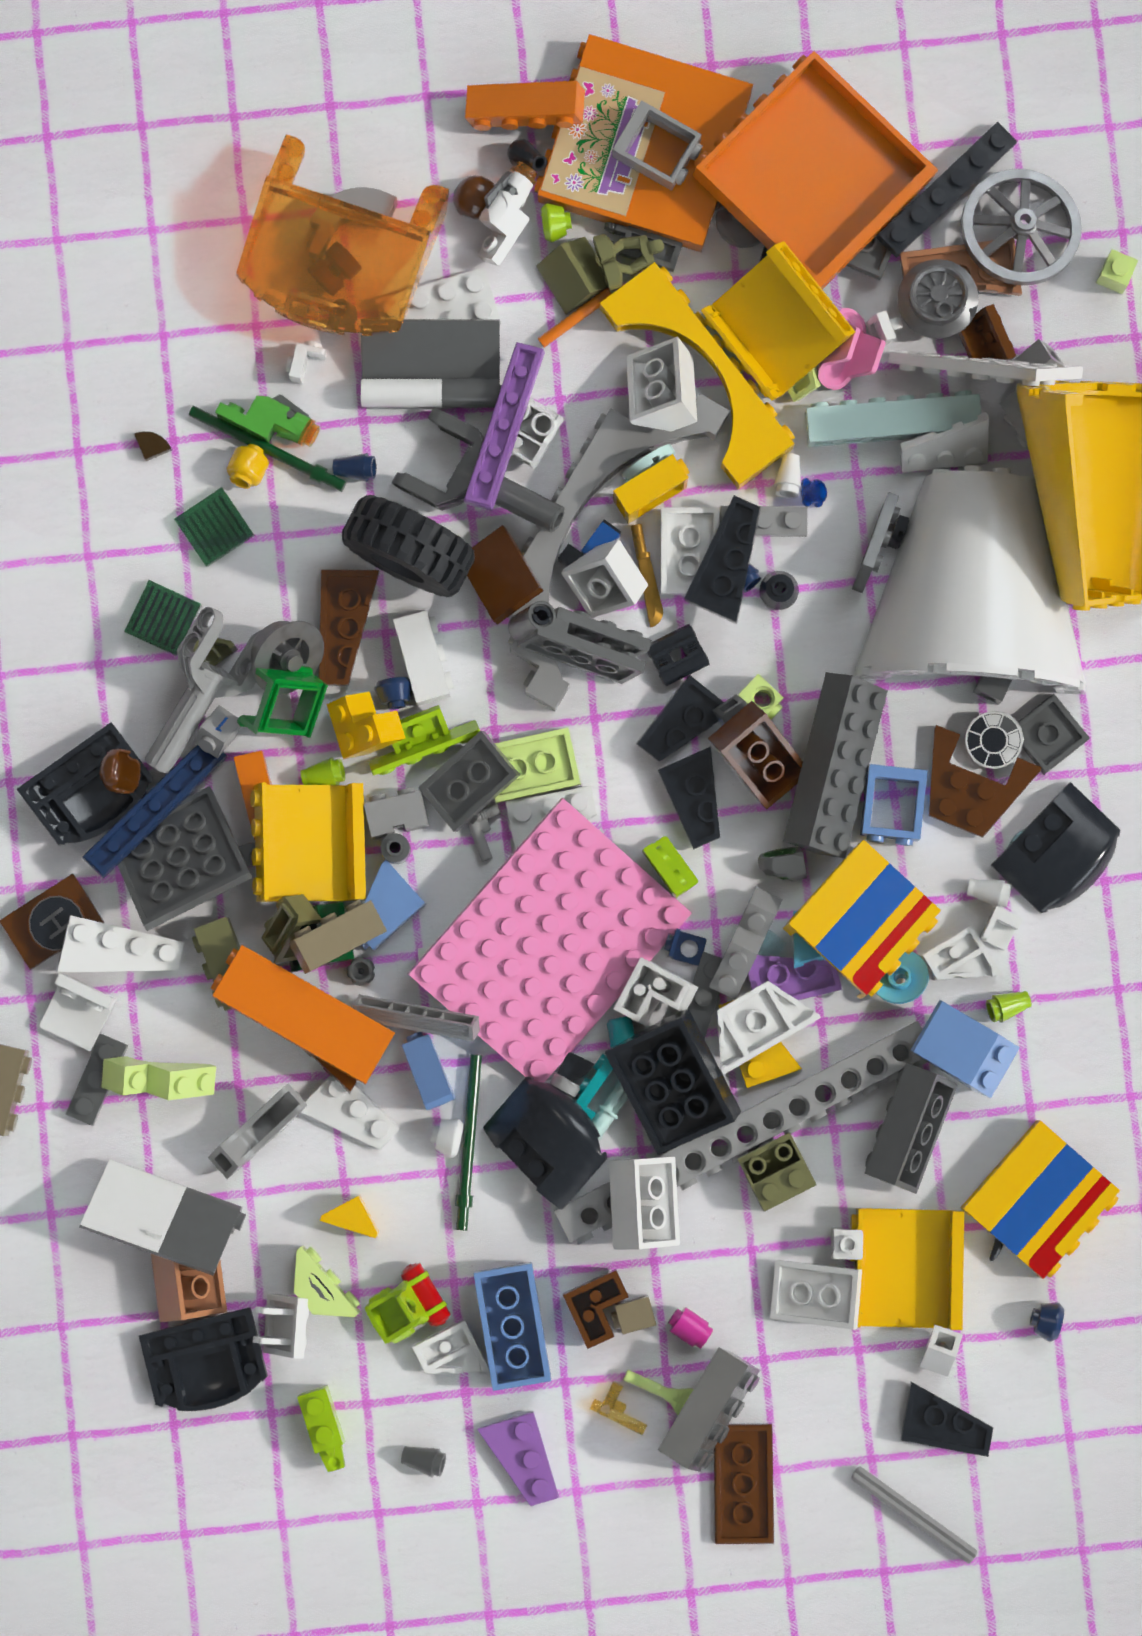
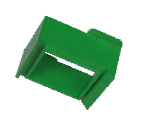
[237,666,328,738]

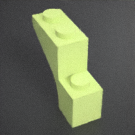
[102,1056,216,1100]

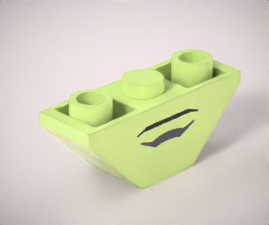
[294,1245,361,1317]

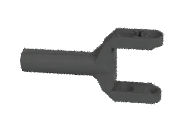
[391,408,565,533]

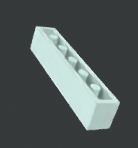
[805,390,981,447]

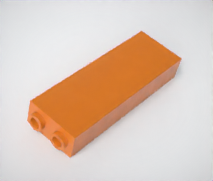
[210,945,395,1085]

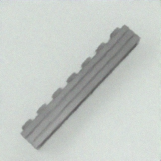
[353,994,480,1041]

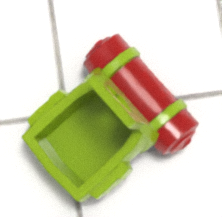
[364,1263,451,1344]

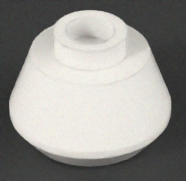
[430,1119,464,1158]

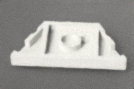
[717,981,821,1075]

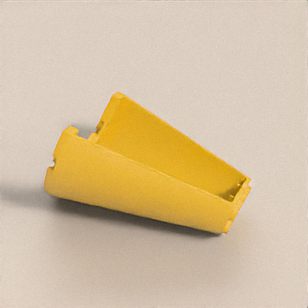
[1016,381,1142,611]

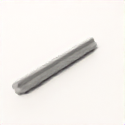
[851,1466,977,1563]

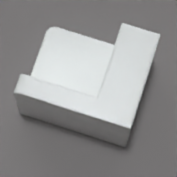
[980,906,1023,950]

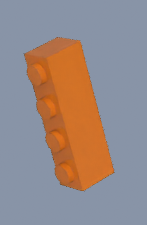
[465,81,585,131]

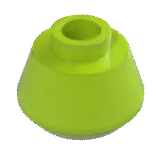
[541,203,572,243]

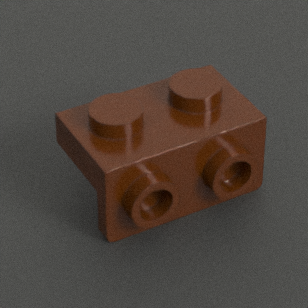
[958,304,1017,360]

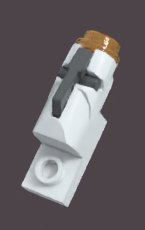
[477,162,537,266]

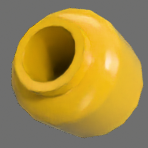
[226,444,269,489]

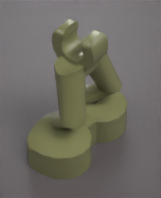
[593,234,664,291]

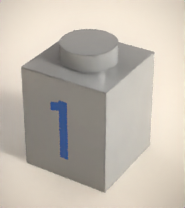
[194,705,241,759]

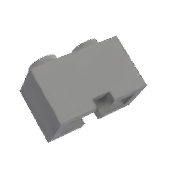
[364,787,429,840]

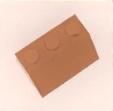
[151,1254,227,1322]

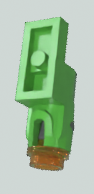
[215,394,321,447]

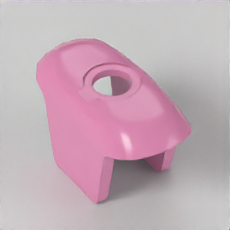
[818,308,886,390]

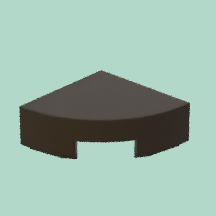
[134,431,172,461]

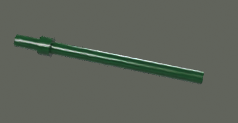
[189,405,347,492]
[455,1054,482,1231]

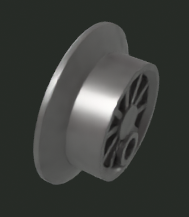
[898,259,978,339]
[251,621,324,695]

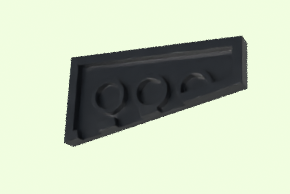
[684,495,761,624]

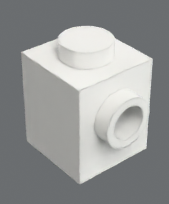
[920,1325,963,1377]

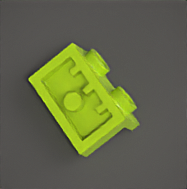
[642,836,698,899]

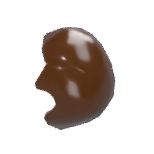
[453,175,495,220]
[99,748,140,794]

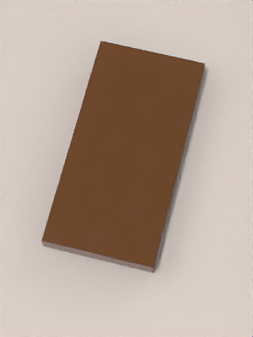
[714,1424,774,1544]

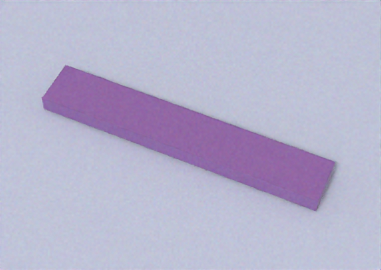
[464,342,545,511]

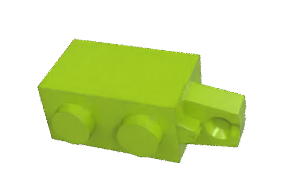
[297,1385,346,1472]

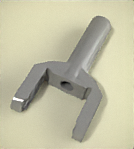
[145,607,262,774]

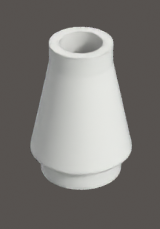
[773,453,802,498]
[967,879,1012,907]

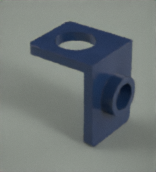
[664,928,707,966]

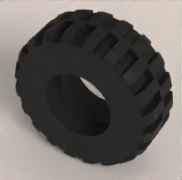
[342,495,475,597]

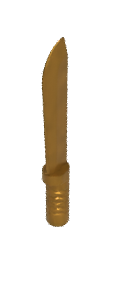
[631,524,663,628]

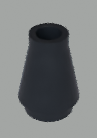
[507,139,547,172]

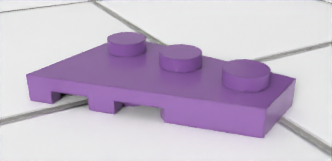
[748,955,842,1000]
[477,1411,559,1506]

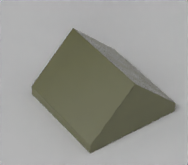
[536,237,608,315]

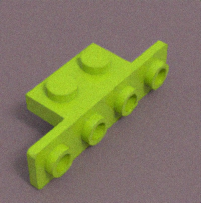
[368,705,480,775]

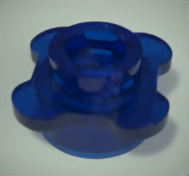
[801,478,827,508]

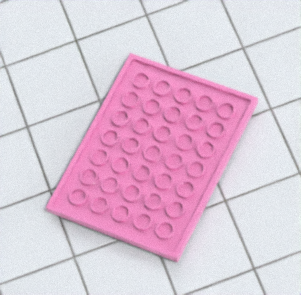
[407,798,692,1083]

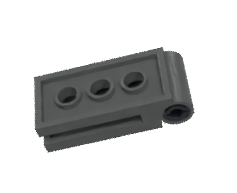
[508,601,652,684]

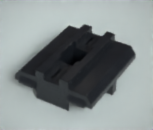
[647,624,710,687]

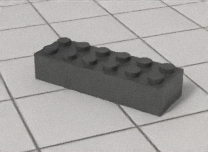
[783,672,888,859]

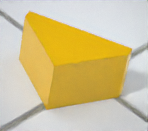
[320,1195,379,1238]

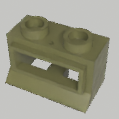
[261,894,322,963]

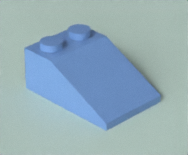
[910,1000,1020,1098]

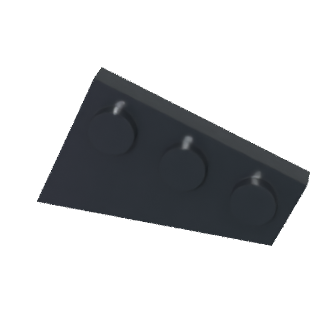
[636,675,724,762]
[658,746,720,850]
[900,1381,993,1457]

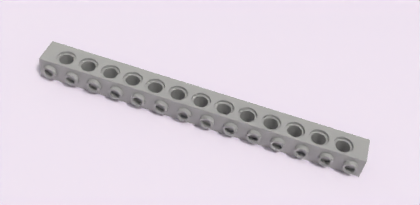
[554,1021,927,1245]

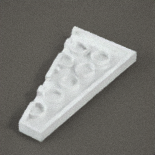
[888,351,1083,386]

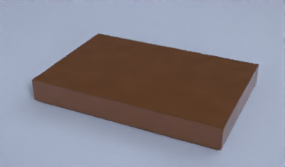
[467,525,544,625]
[0,873,105,970]

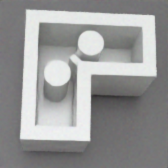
[614,957,698,1025]

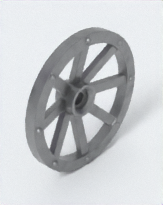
[961,169,1082,286]

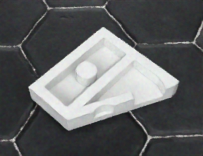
[921,925,1001,980]
[412,1320,490,1374]

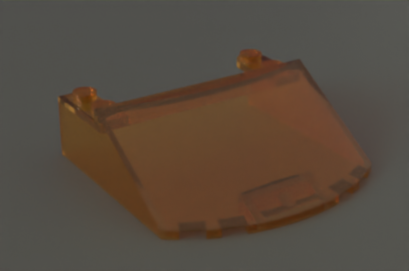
[236,134,449,336]

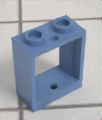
[860,764,928,846]

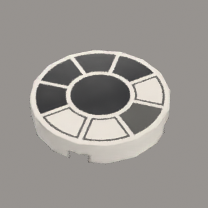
[965,711,1024,769]

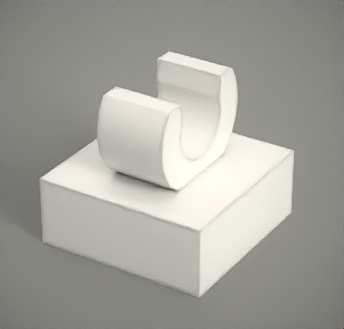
[865,311,903,346]

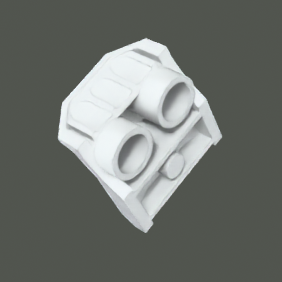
[511,398,565,469]

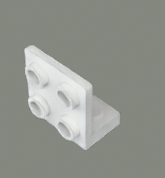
[39,973,117,1051]

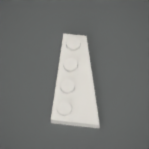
[56,915,185,973]

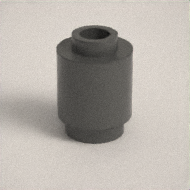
[381,833,411,864]

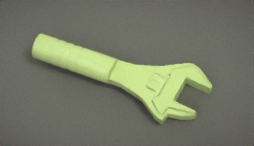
[623,1370,693,1415]

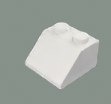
[561,539,648,618]

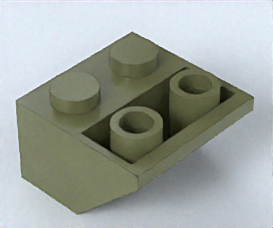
[737,1132,817,1212]

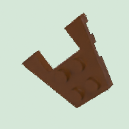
[929,725,1042,838]

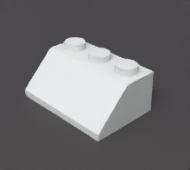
[626,336,697,431]
[609,1157,680,1250]

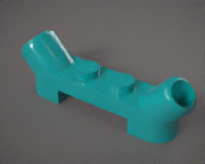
[576,1016,635,1120]

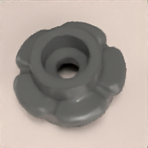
[346,957,375,986]

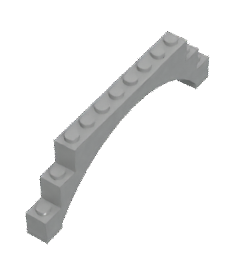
[507,394,730,711]

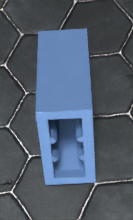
[361,860,426,951]
[402,1032,456,1110]

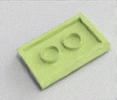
[495,728,581,803]

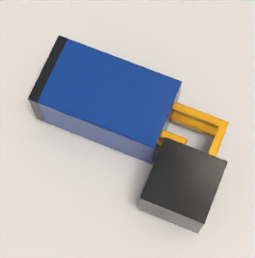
[558,519,622,567]

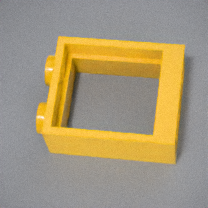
[613,454,690,524]

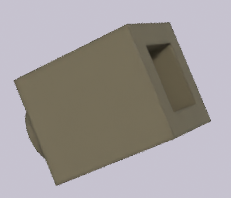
[611,1295,656,1335]

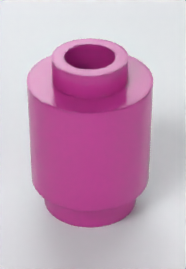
[668,1307,713,1349]

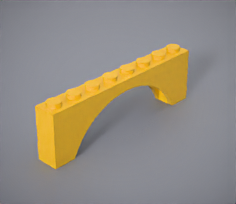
[600,262,795,490]

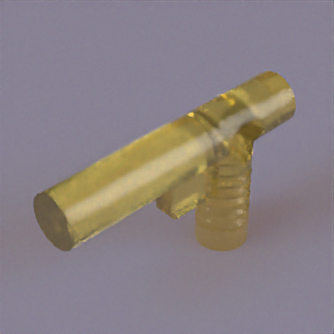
[590,1381,647,1435]

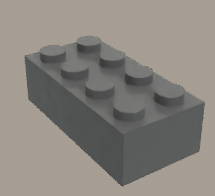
[864,1063,958,1194]
[658,1347,760,1472]

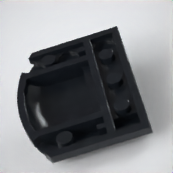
[17,722,153,846]
[990,782,1121,914]
[483,1076,608,1210]
[139,1307,268,1411]

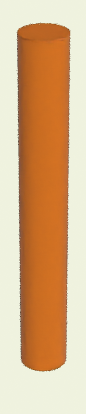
[537,288,612,348]

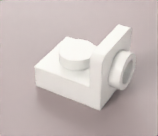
[831,1228,863,1260]

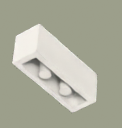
[393,610,454,706]

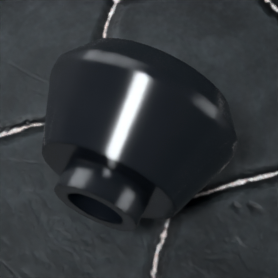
[759,571,799,610]

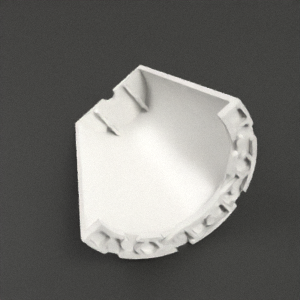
[854,465,1086,695]

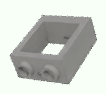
[612,100,703,191]

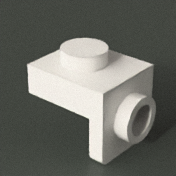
[286,341,327,384]

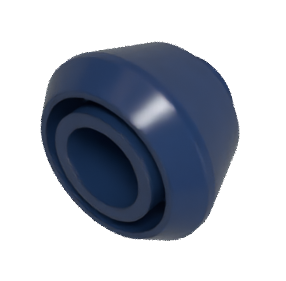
[374,677,412,710]
[1030,1302,1064,1342]

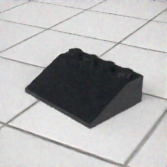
[605,1008,741,1155]

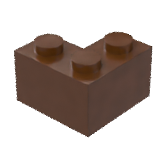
[563,1269,629,1349]

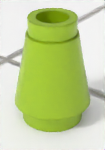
[301,757,346,785]
[986,991,1032,1023]

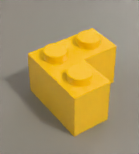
[326,692,405,759]

